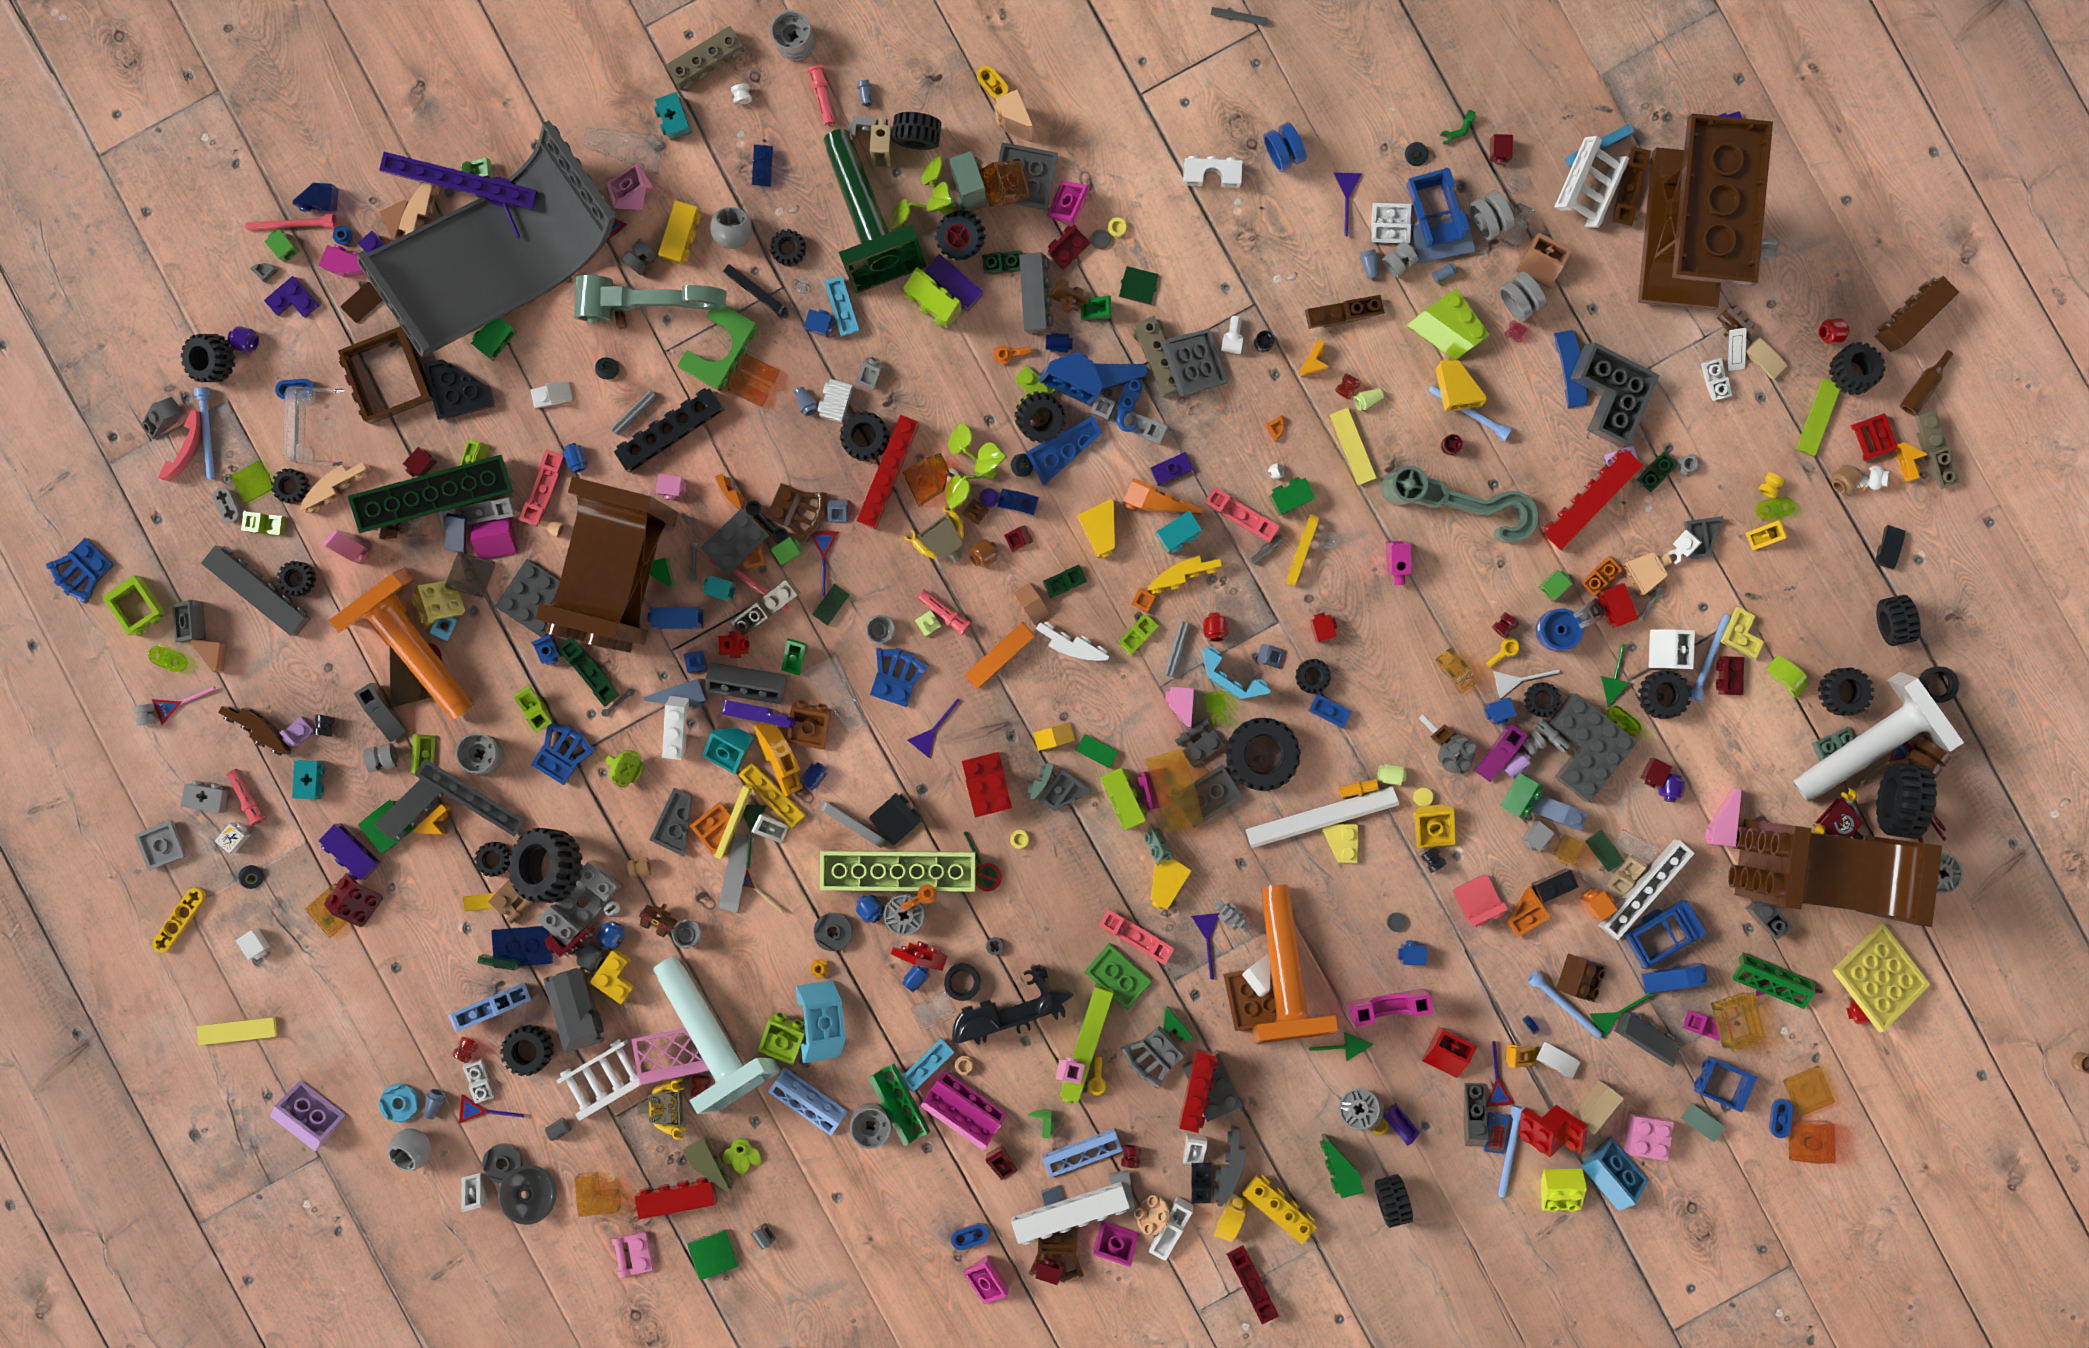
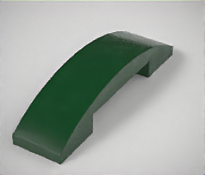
[557,639,620,707]

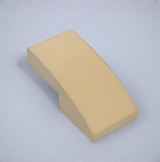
[1746,337,1787,379]
[1607,854,1647,897]

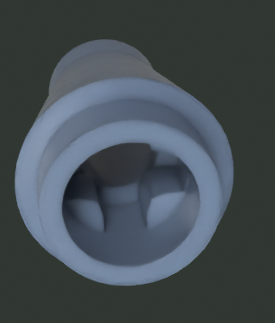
[1360,249,1379,278]
[794,387,818,416]
[423,1089,445,1119]

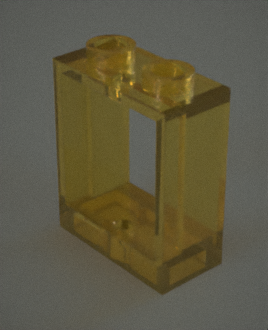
[1711,992,1766,1051]

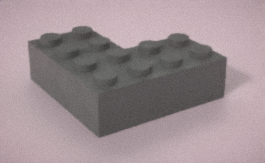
[1570,343,1660,446]
[1548,693,1637,802]

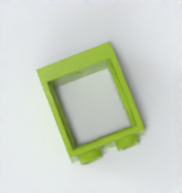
[102,575,167,636]

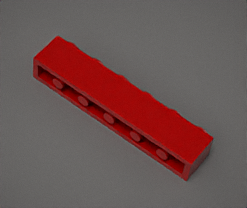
[856,414,919,530]
[1543,449,1644,550]

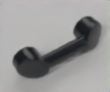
[746,500,788,544]

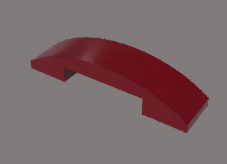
[1226,1245,1279,1325]

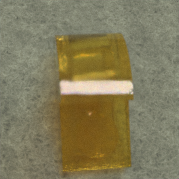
[1435,648,1476,694]

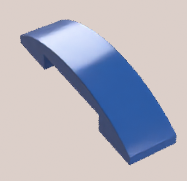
[1554,330,1587,408]

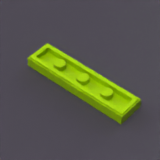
[1795,378,1840,457]

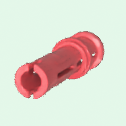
[807,64,836,125]
[917,589,971,636]
[226,769,266,826]

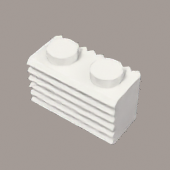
[817,379,854,424]

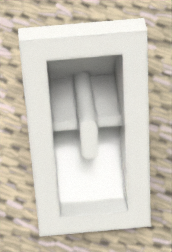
[751,813,790,843]
[1242,954,1271,997]
[1183,1134,1207,1165]
[461,1173,488,1212]

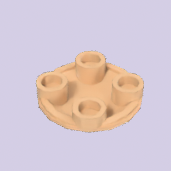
[1134,1195,1169,1235]

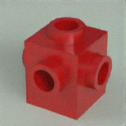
[718,631,750,658]

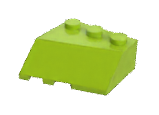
[903,267,962,329]
[1406,289,1490,360]

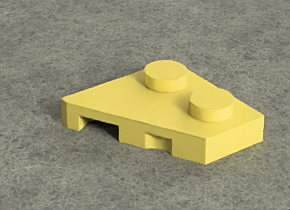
[1321,824,1358,863]

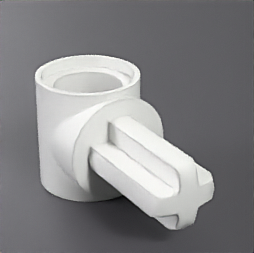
[1221,316,1243,354]

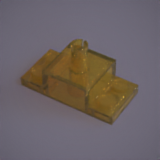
[1145,748,1204,833]

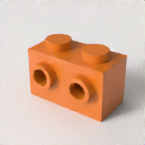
[1579,888,1617,921]

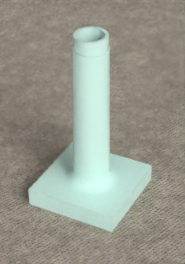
[653,956,781,1114]

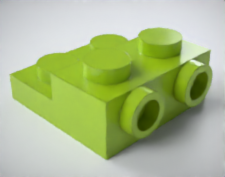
[758,1012,805,1065]

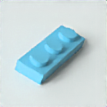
[824,276,860,337]
[902,1037,955,1092]

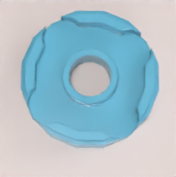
[379,1083,419,1123]

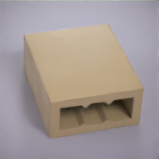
[1571,1080,1624,1135]

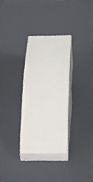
[1148,1196,1194,1261]

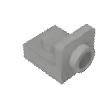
[848,116,877,140]
[856,357,884,390]

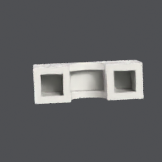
[1183,156,1242,188]
[662,696,689,760]

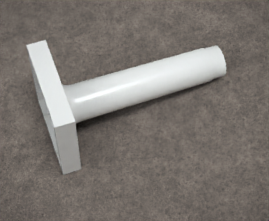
[1793,672,1964,803]

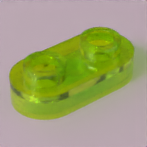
[1754,497,1795,520]
[148,645,188,672]
[1606,705,1642,737]

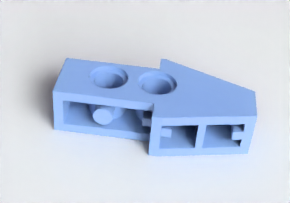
[448,983,531,1032]

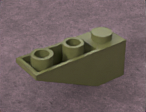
[683,1136,733,1193]

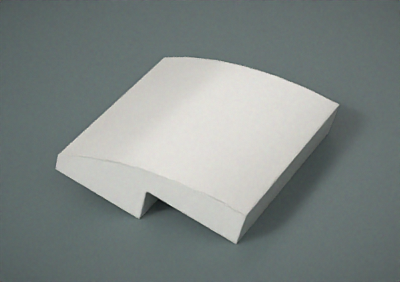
[1371,202,1412,243]

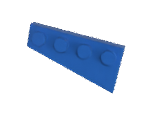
[1026,416,1102,486]

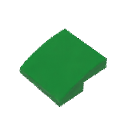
[358,800,414,855]
[687,1229,738,1280]

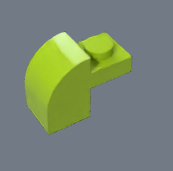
[1765,655,1809,698]
[513,685,552,733]

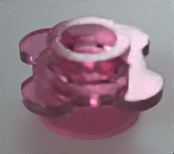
[1505,320,1527,343]

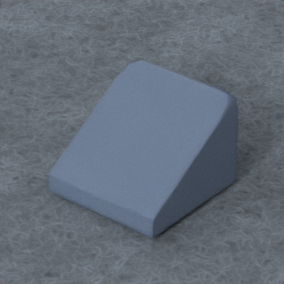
[828,499,848,523]
[1257,644,1284,668]
[1041,1185,1064,1206]

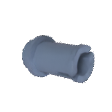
[857,80,873,106]
[1432,263,1458,284]

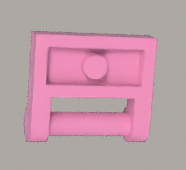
[612,1231,654,1278]

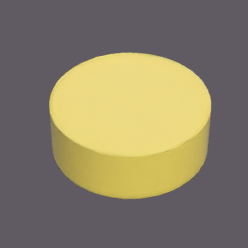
[1108,217,1127,238]
[1413,788,1433,807]
[1010,829,1029,849]

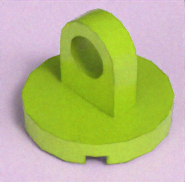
[605,750,643,788]

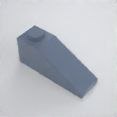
[643,678,708,709]
[1532,796,1588,831]

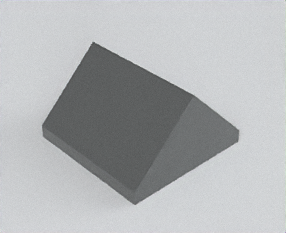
[172,600,206,642]

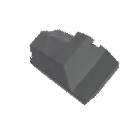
[543,967,605,1053]

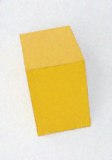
[1745,519,1788,550]
[1033,722,1075,751]

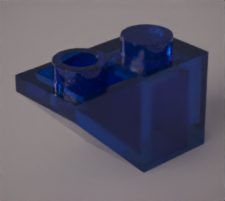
[293,183,339,213]
[997,488,1039,518]

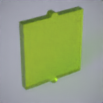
[230,460,273,504]

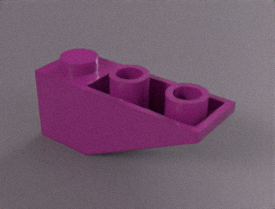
[1474,724,1528,782]

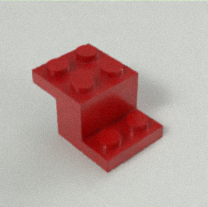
[962,752,1013,818]
[1519,1105,1588,1157]

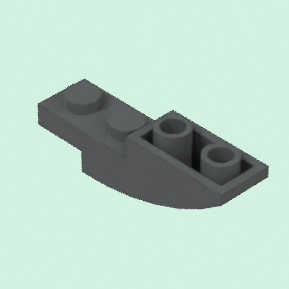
[1213,1126,1246,1207]

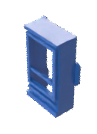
[1406,167,1469,248]
[1623,899,1707,969]

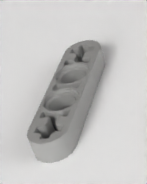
[819,800,886,848]

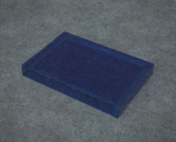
[491,926,553,968]

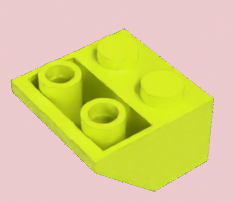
[1541,1169,1587,1212]

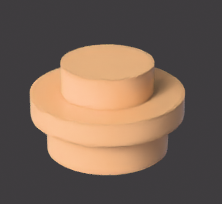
[955,1056,974,1075]

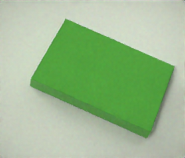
[1084,943,1152,1010]

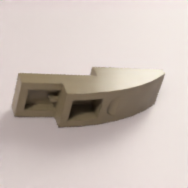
[1915,409,1960,489]
[731,577,801,635]

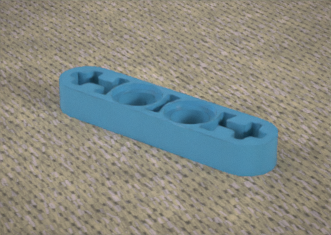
[1565,123,1635,168]

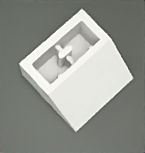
[1648,630,1695,670]

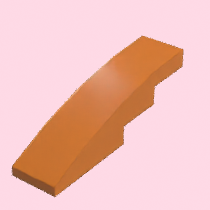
[964,622,1036,689]

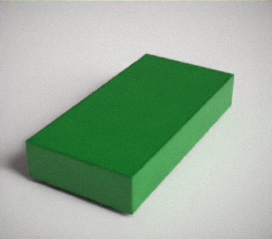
[1076,734,1118,769]

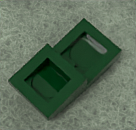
[1042,564,1087,599]

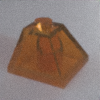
[902,453,949,507]

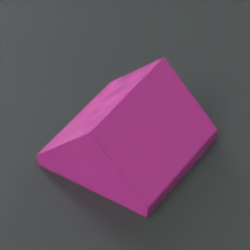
[1047,181,1089,227]
[470,517,517,560]
[1093,1221,1139,1267]
[963,1255,1009,1304]

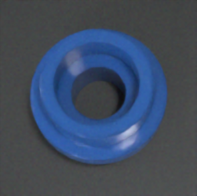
[333,226,352,245]

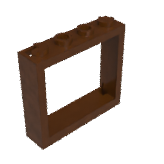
[338,326,433,424]

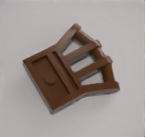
[766,483,827,544]
[1028,1228,1084,1283]

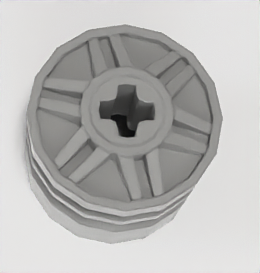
[770,10,815,61]
[455,733,504,775]
[1936,853,1963,894]
[884,893,926,936]
[1339,1088,1384,1131]
[850,1103,891,1149]

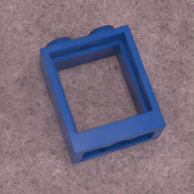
[648,608,703,629]
[1694,1056,1757,1113]

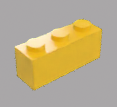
[658,200,701,265]

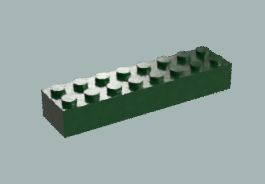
[348,454,514,533]

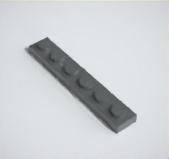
[414,759,525,837]

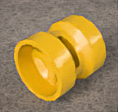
[1758,472,1785,498]

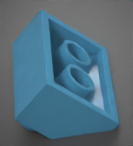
[1581,1136,1649,1211]

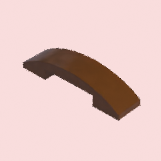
[1613,146,1651,226]

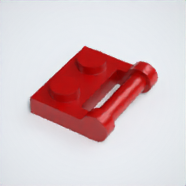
[1850,413,1898,461]

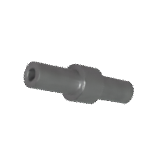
[1250,534,1284,565]

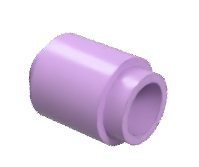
[1503,751,1531,779]

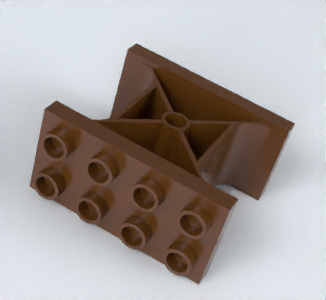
[1638,113,1773,310]
[535,477,678,653]
[1728,819,1942,927]

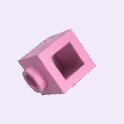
[656,474,686,501]
[1055,1057,1085,1084]

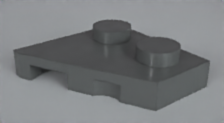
[1684,516,1723,559]
[1039,769,1091,811]

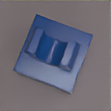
[684,650,707,673]

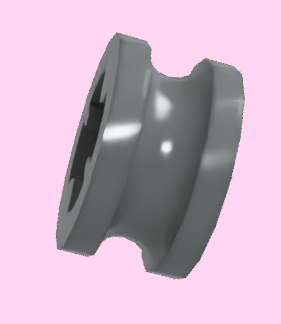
[986,937,1004,955]

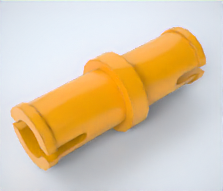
[1338,779,1379,798]

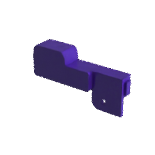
[722,700,796,728]

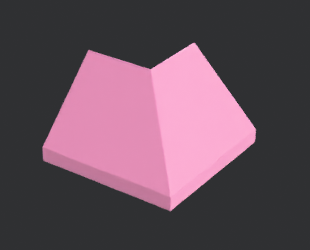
[607,163,654,210]

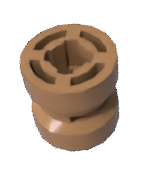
[627,857,651,879]
[2071,1052,2089,1074]

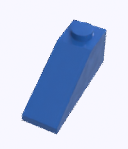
[1641,962,1708,993]

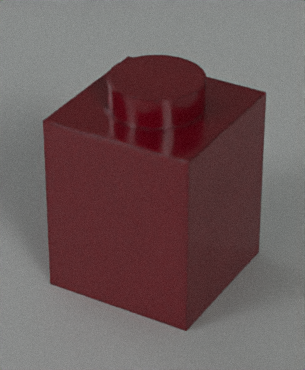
[1489,134,1513,165]
[402,447,437,478]
[1640,758,1672,789]

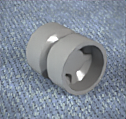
[1382,241,1419,278]
[363,743,399,773]

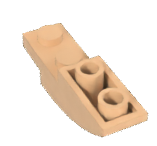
[398,183,440,235]
[299,462,372,514]

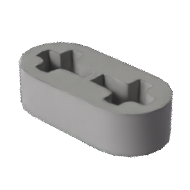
[213,488,242,523]

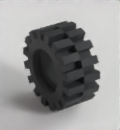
[770,229,806,266]
[271,468,310,504]
[277,561,316,596]
[1295,659,1331,694]
[1524,682,1562,717]
[474,842,512,877]

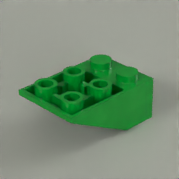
[1320,1134,1364,1198]

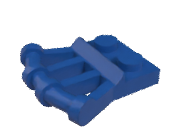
[46,538,114,604]
[870,647,929,707]
[531,721,597,785]

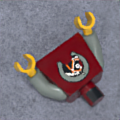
[1811,787,1864,840]

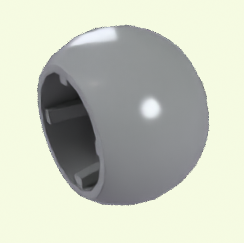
[710,207,752,249]
[388,1128,431,1171]

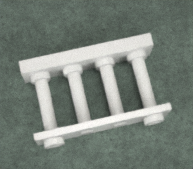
[1555,136,1629,228]
[556,1039,639,1121]

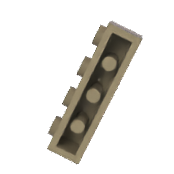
[665,26,745,90]
[1133,315,1178,397]

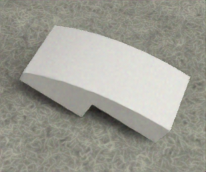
[1701,358,1732,401]
[1536,1042,1580,1079]
[463,1058,494,1104]

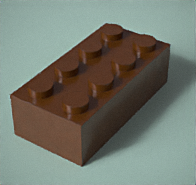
[1874,276,1959,352]

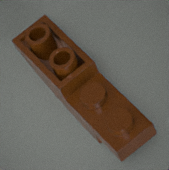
[1305,295,1385,329]
[218,706,291,756]

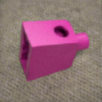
[1385,540,1411,585]

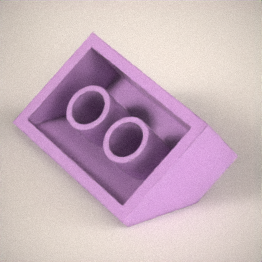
[270,1080,346,1152]

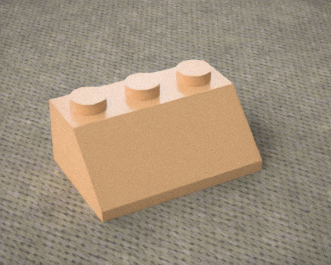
[994,90,1033,142]

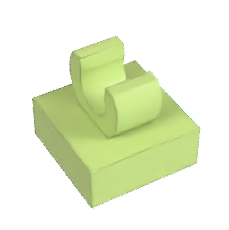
[915,610,941,637]

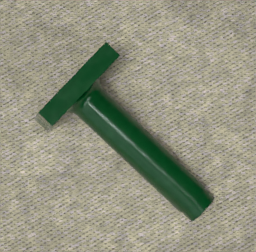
[823,129,926,294]

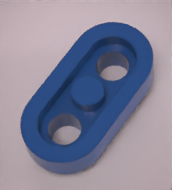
[275,379,316,400]
[1769,1098,1793,1138]
[951,1223,989,1250]

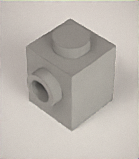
[1522,820,1554,851]

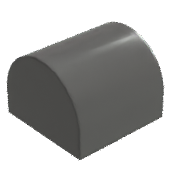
[545,1117,572,1141]
[751,1223,776,1250]

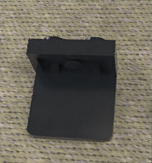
[869,792,922,845]

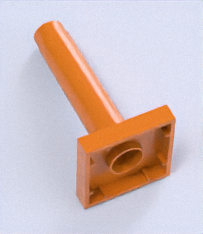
[329,567,474,720]
[1252,884,1338,1044]

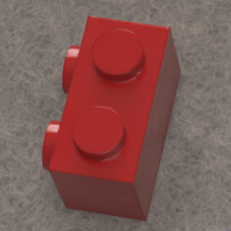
[1598,583,1639,628]

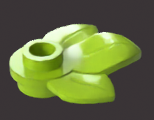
[722,1138,761,1175]

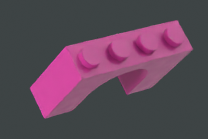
[1347,989,1433,1027]

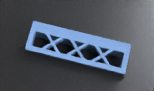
[768,1068,848,1136]
[1042,1128,1122,1178]

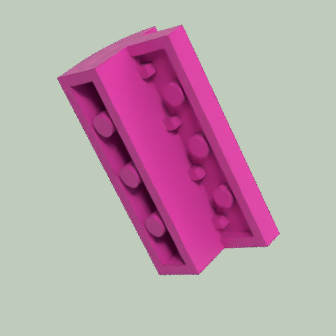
[920,1070,1007,1151]

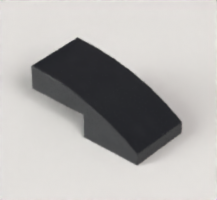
[1875,525,1906,569]
[1191,1162,1211,1203]

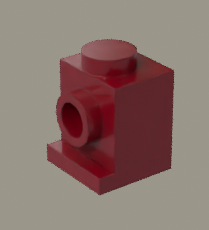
[1033,1258,1064,1286]

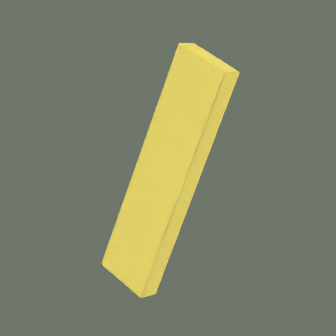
[1329,407,1376,486]
[714,784,753,859]
[197,1017,277,1045]

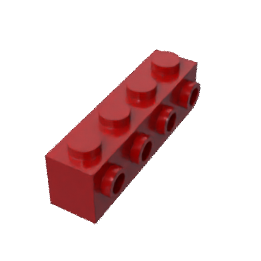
[1178,1049,1218,1133]
[634,1177,718,1220]

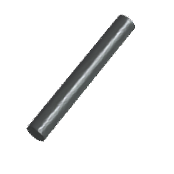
[1210,7,1268,26]

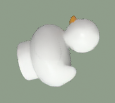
[1857,465,1890,491]

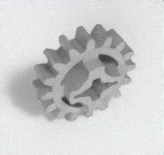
[1214,899,1252,932]

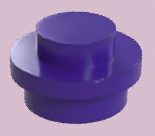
[979,488,999,508]

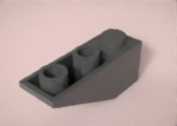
[353,683,407,742]
[1464,1083,1488,1147]

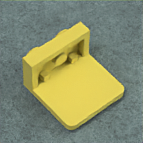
[412,580,465,630]

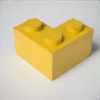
[590,949,636,1005]

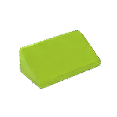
[459,439,490,466]
[411,734,436,773]

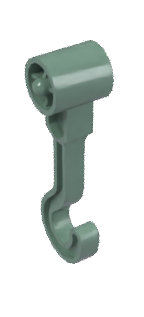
[574,274,727,324]
[1381,466,1538,543]

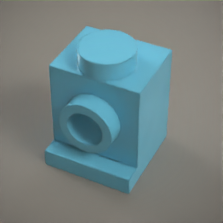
[429,616,457,642]

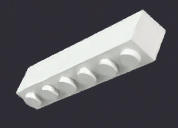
[1598,839,1695,940]
[1011,1182,1129,1245]

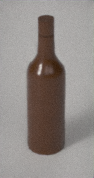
[1900,350,1953,416]

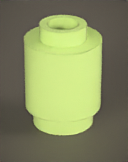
[1377,764,1407,785]

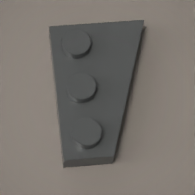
[649,788,692,857]

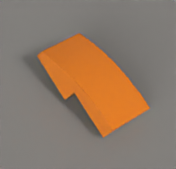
[715,474,745,510]
[1581,556,1622,596]

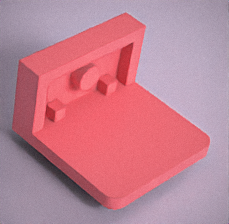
[1453,874,1508,928]

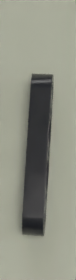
[723,264,787,317]

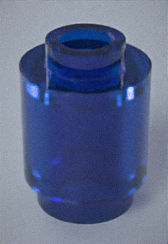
[1045,333,1073,353]
[800,762,828,791]

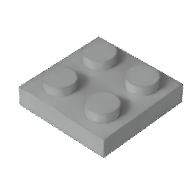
[134,820,187,871]

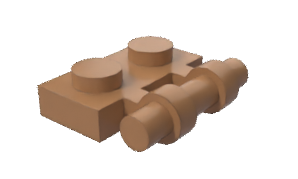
[488,879,535,924]

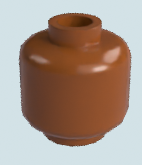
[969,539,999,568]

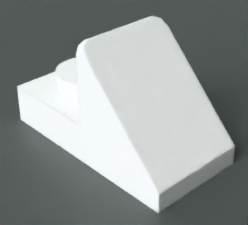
[530,381,573,409]

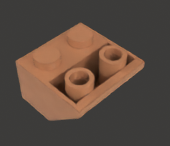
[1516,232,1572,288]

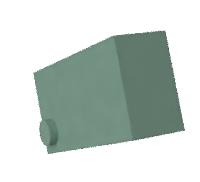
[949,151,987,212]

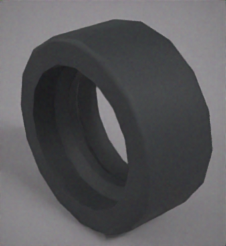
[1919,666,1959,703]
[944,963,981,1001]

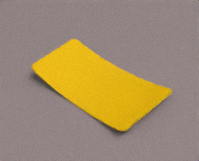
[463,893,496,911]

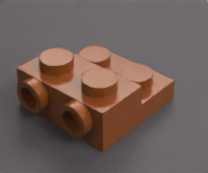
[787,700,832,749]

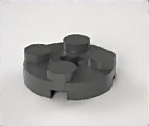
[1438,735,1476,773]
[814,912,852,951]
[482,1143,523,1183]

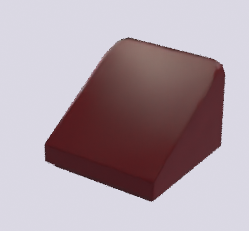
[1004,525,1033,552]

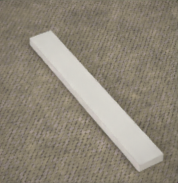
[1245,786,1399,848]

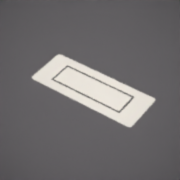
[1728,328,1746,371]

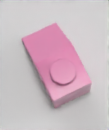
[1165,687,1194,727]

